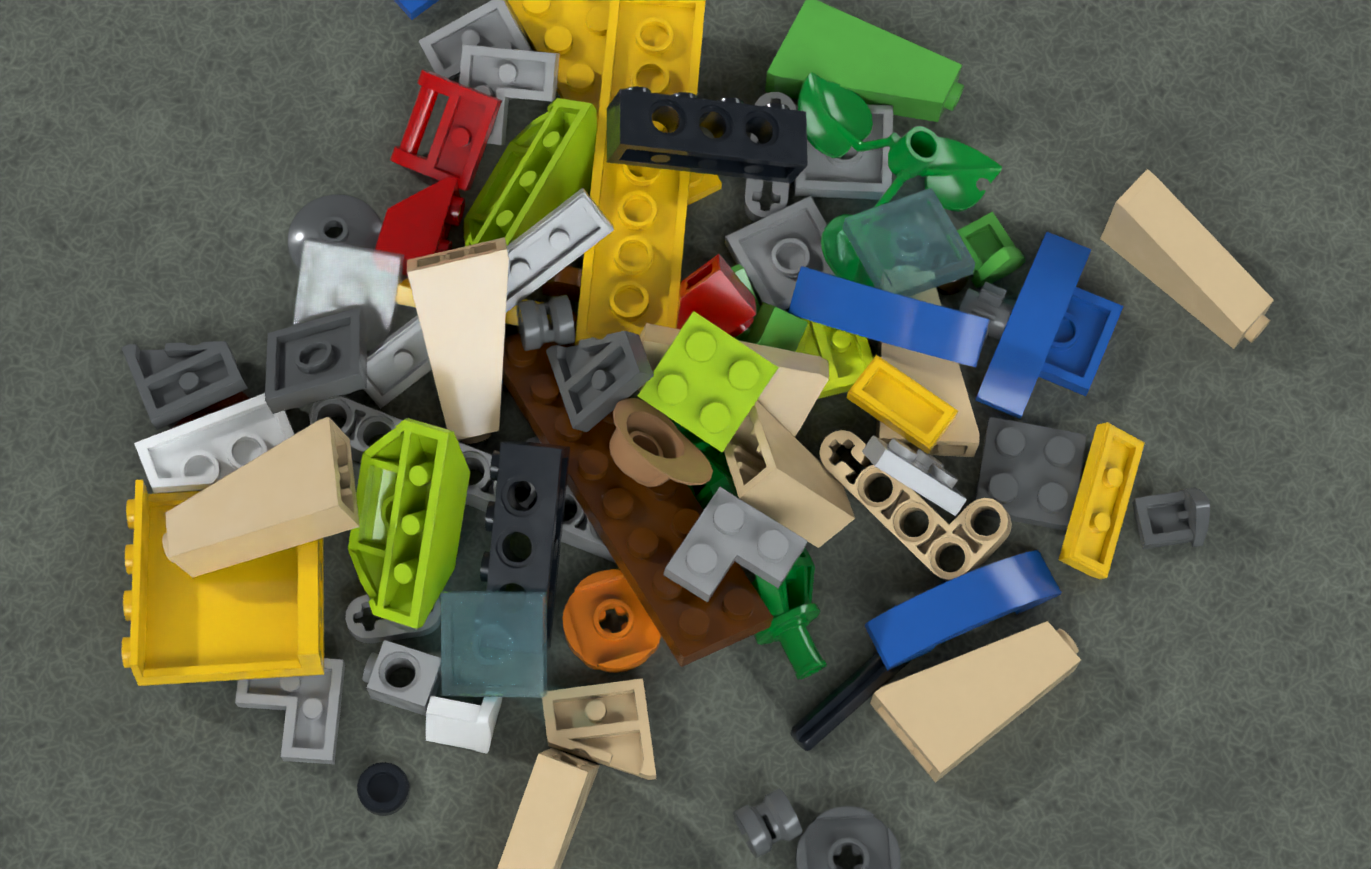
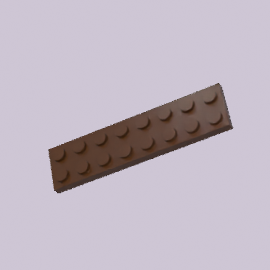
[502,311,773,667]

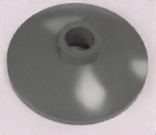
[288,194,382,284]

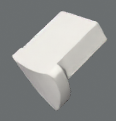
[426,689,503,754]

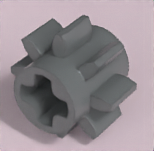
[959,282,1014,346]

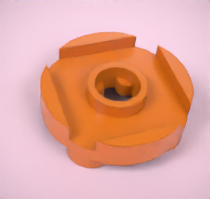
[563,569,661,673]

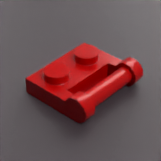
[390,69,502,191]

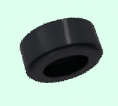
[357,762,410,816]

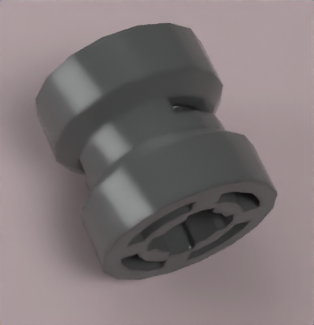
[516,295,575,351]
[733,788,803,858]

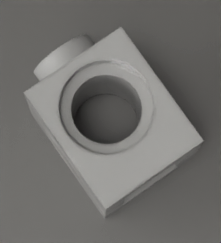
[362,640,445,716]

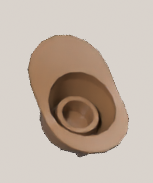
[609,398,713,487]

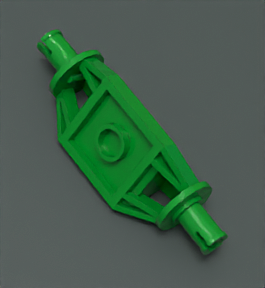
[667,416,827,680]

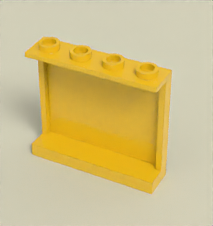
[121,479,324,686]

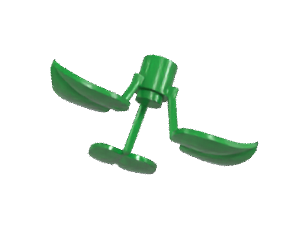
[798,72,1002,287]

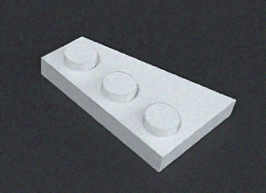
[134,393,294,493]

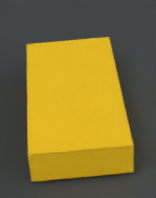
[846,355,958,454]

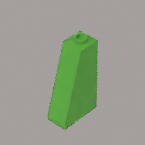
[765,0,965,122]

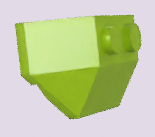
[464,98,597,246]
[348,418,470,629]

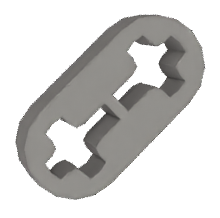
[345,594,443,643]

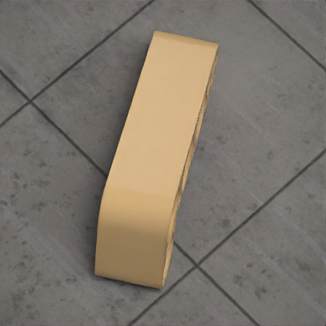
[819,430,1012,581]

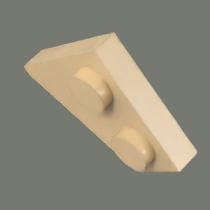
[541,678,656,780]

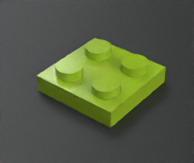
[637,311,779,452]

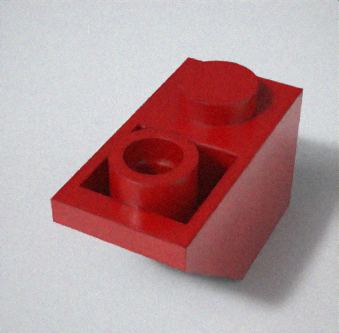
[374,177,465,276]
[676,254,757,337]

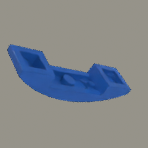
[975,232,1092,419]
[788,266,990,367]
[864,550,1062,670]

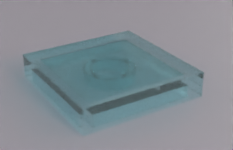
[843,188,976,297]
[441,591,547,698]

